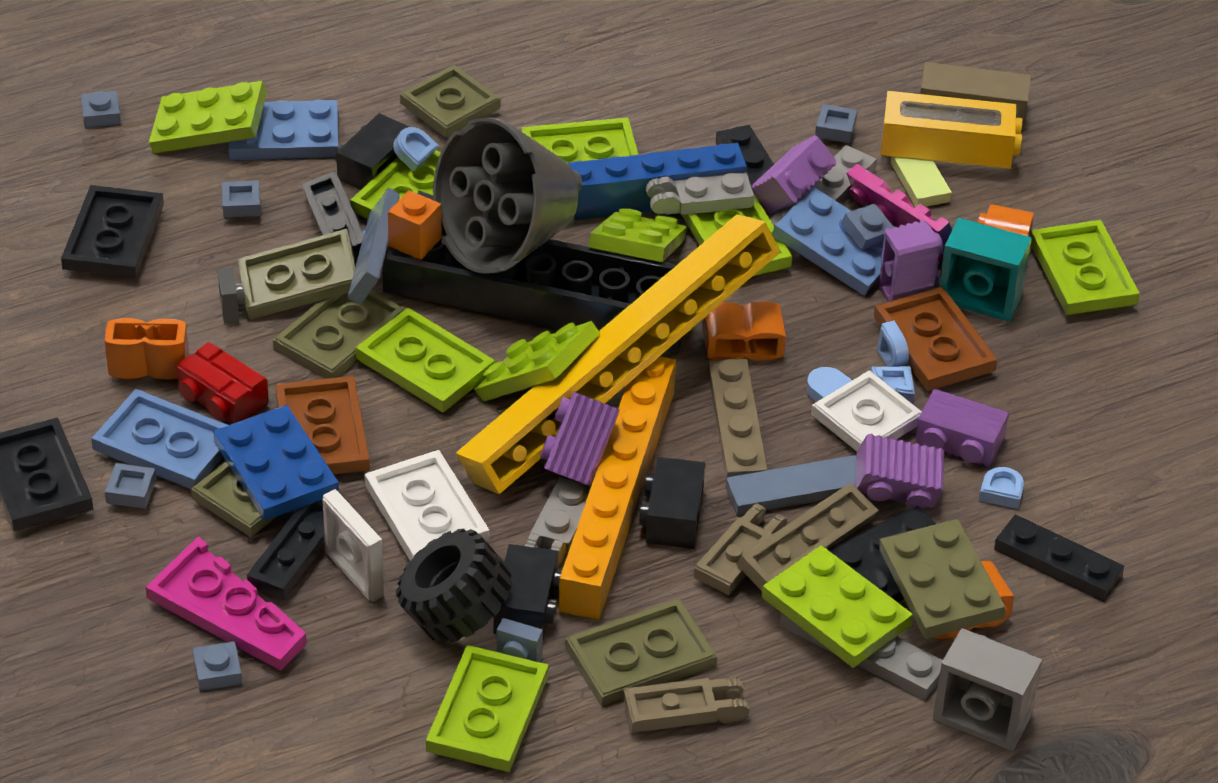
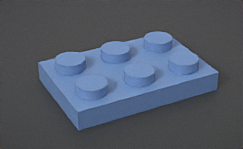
[229,100,339,160]
[772,186,884,296]
[91,389,228,489]

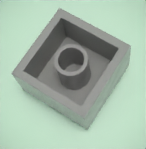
[933,628,1043,751]

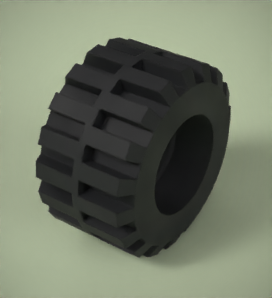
[396,528,513,643]

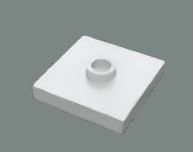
[811,370,922,451]
[323,489,384,602]

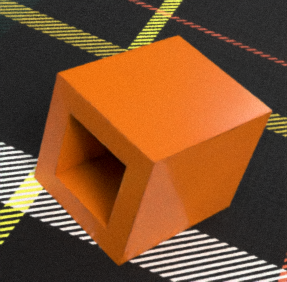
[388,190,442,260]

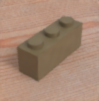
[920,62,1031,129]

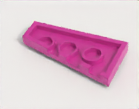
[846,164,952,266]
[145,536,307,671]

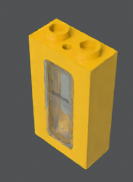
[881,91,1022,169]

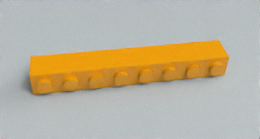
[559,356,676,620]

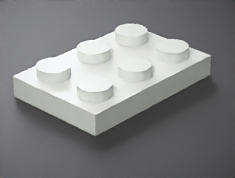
[364,450,489,561]

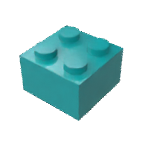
[939,218,1032,322]

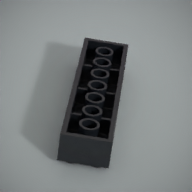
[382,218,684,353]

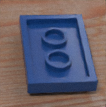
[213,405,339,521]

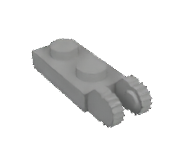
[645,172,754,215]
[524,477,591,568]

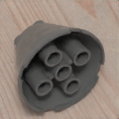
[433,118,582,273]

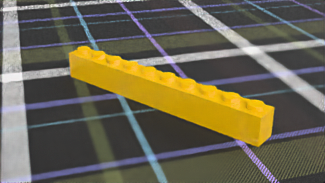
[456,214,780,494]

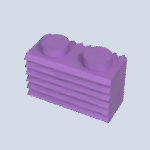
[751,135,836,214]
[878,220,943,302]
[915,389,1009,467]
[540,392,620,486]
[855,433,944,509]

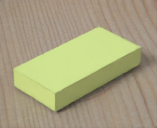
[890,156,952,207]

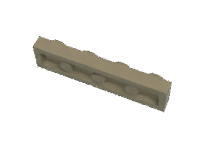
[708,359,767,477]
[736,482,879,591]

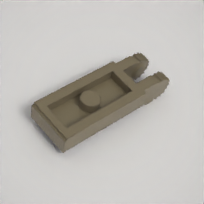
[694,503,788,595]
[624,678,750,733]

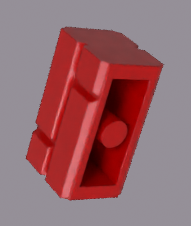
[177,341,269,424]

